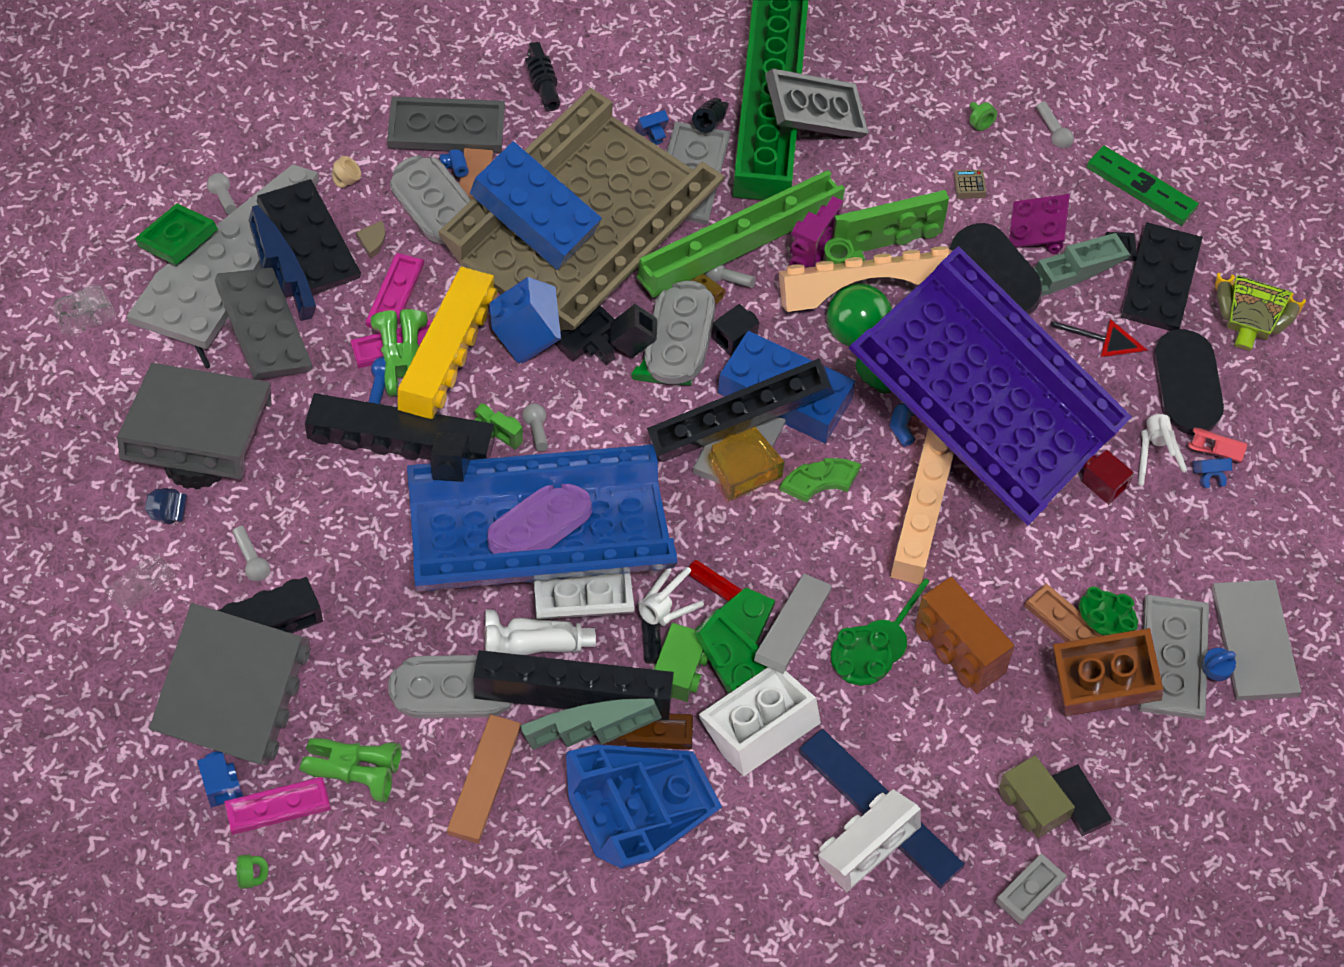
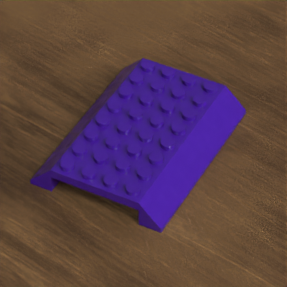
[849,246,1132,526]

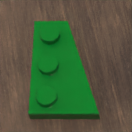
[694,608,768,694]

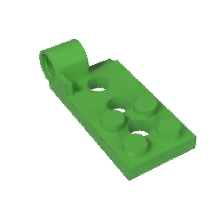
[823,190,949,264]

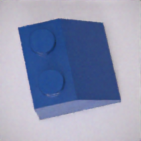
[489,277,561,363]

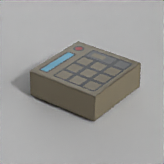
[954,169,987,199]

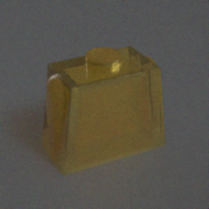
[708,426,785,502]

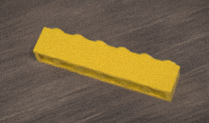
[398,266,497,420]

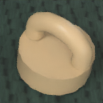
[332,156,361,188]

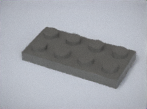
[765,69,869,138]
[387,96,505,153]
[214,268,313,379]

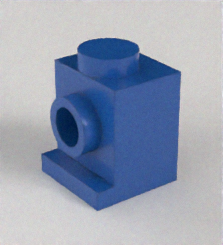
[197,751,243,808]

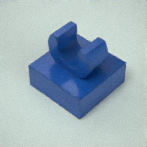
[635,110,669,145]
[1192,458,1232,488]

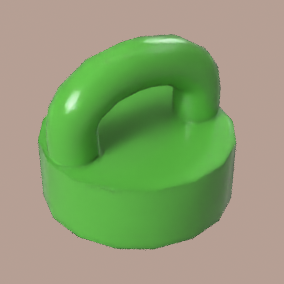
[969,102,997,131]
[236,854,269,889]

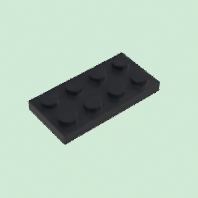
[256,179,361,295]
[1121,222,1203,331]

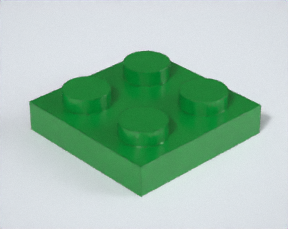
[135,203,218,265]

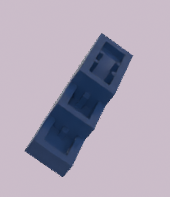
[248,205,316,321]

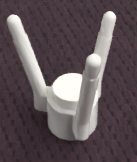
[1138,414,1187,486]
[638,567,704,626]

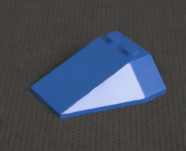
[566,744,722,869]

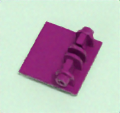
[1009,194,1070,254]

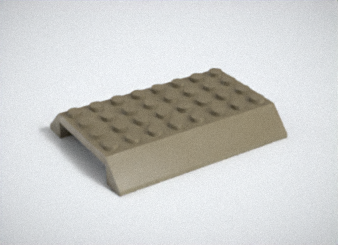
[438,87,725,330]

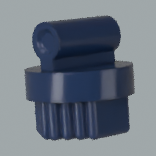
[145,488,187,524]

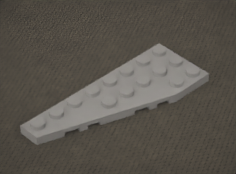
[127,164,320,349]

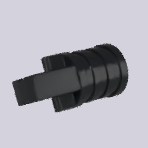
[692,98,729,133]

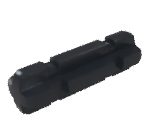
[642,618,661,664]

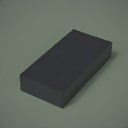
[1052,764,1112,837]

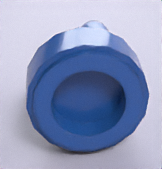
[1202,647,1236,681]

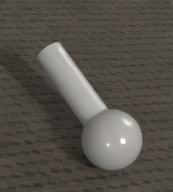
[1036,101,1074,148]
[207,173,236,214]
[704,264,756,288]
[522,403,548,451]
[232,526,270,581]

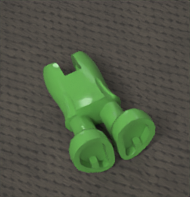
[370,309,428,397]
[299,738,402,803]

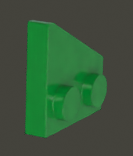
[695,588,776,644]

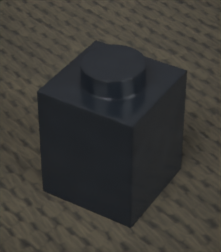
[711,303,760,356]
[610,304,657,358]
[430,433,470,482]

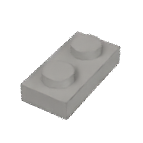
[996,853,1067,925]

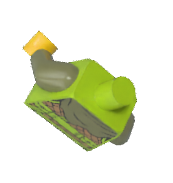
[1215,273,1306,351]

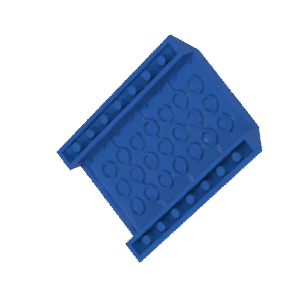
[407,444,677,591]

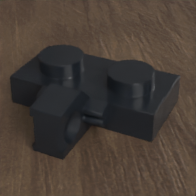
[554,305,615,365]

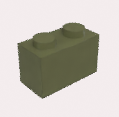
[999,755,1075,838]

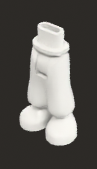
[485,610,596,655]

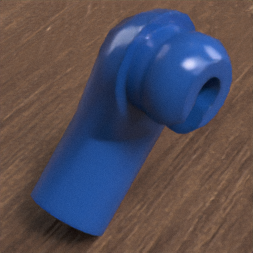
[439,149,469,177]
[890,403,916,447]

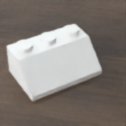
[534,573,634,620]
[699,667,821,776]
[818,789,921,893]

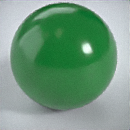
[827,284,892,346]

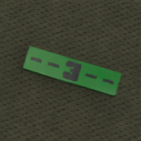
[1087,145,1199,227]

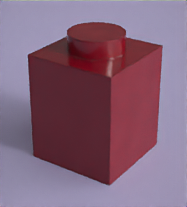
[1081,449,1134,505]

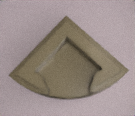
[356,220,385,258]

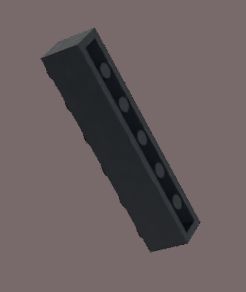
[647,358,834,462]
[305,393,495,460]
[473,650,674,721]

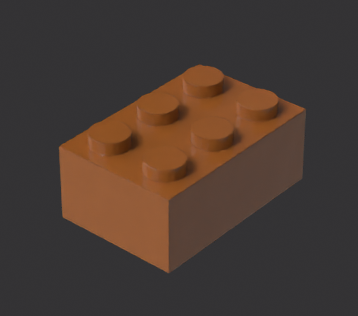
[915,576,1015,694]
[1053,628,1163,717]

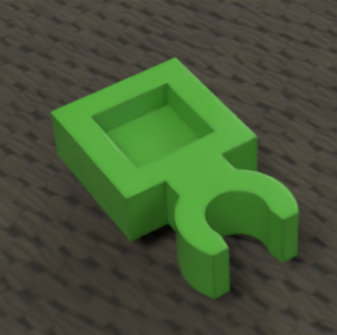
[474,403,523,450]

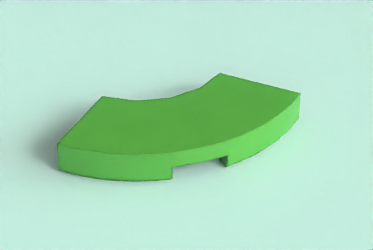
[779,458,862,503]

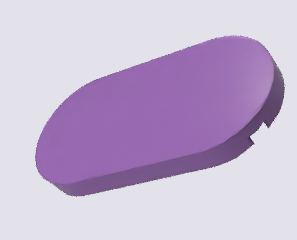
[487,484,592,554]

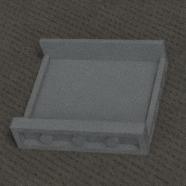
[117,363,272,479]
[149,603,311,766]

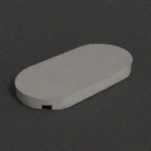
[390,155,471,244]
[644,281,716,384]
[388,655,513,719]

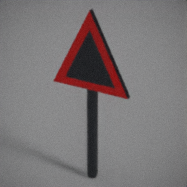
[1051,319,1149,357]

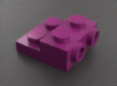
[789,196,843,268]

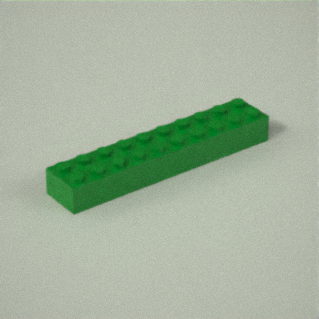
[733,0,809,200]

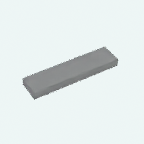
[754,574,832,674]

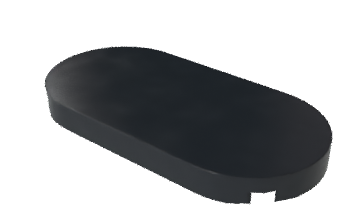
[950,223,1043,315]
[1154,329,1224,435]

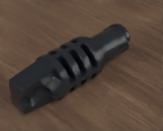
[525,42,561,111]

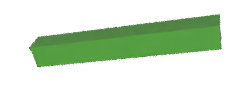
[637,170,845,298]

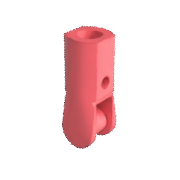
[1188,427,1247,463]

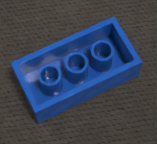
[469,141,602,270]
[718,331,856,444]

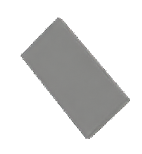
[667,121,731,225]
[1211,580,1301,701]
[1139,594,1209,720]

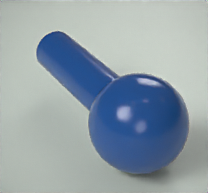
[368,357,385,404]

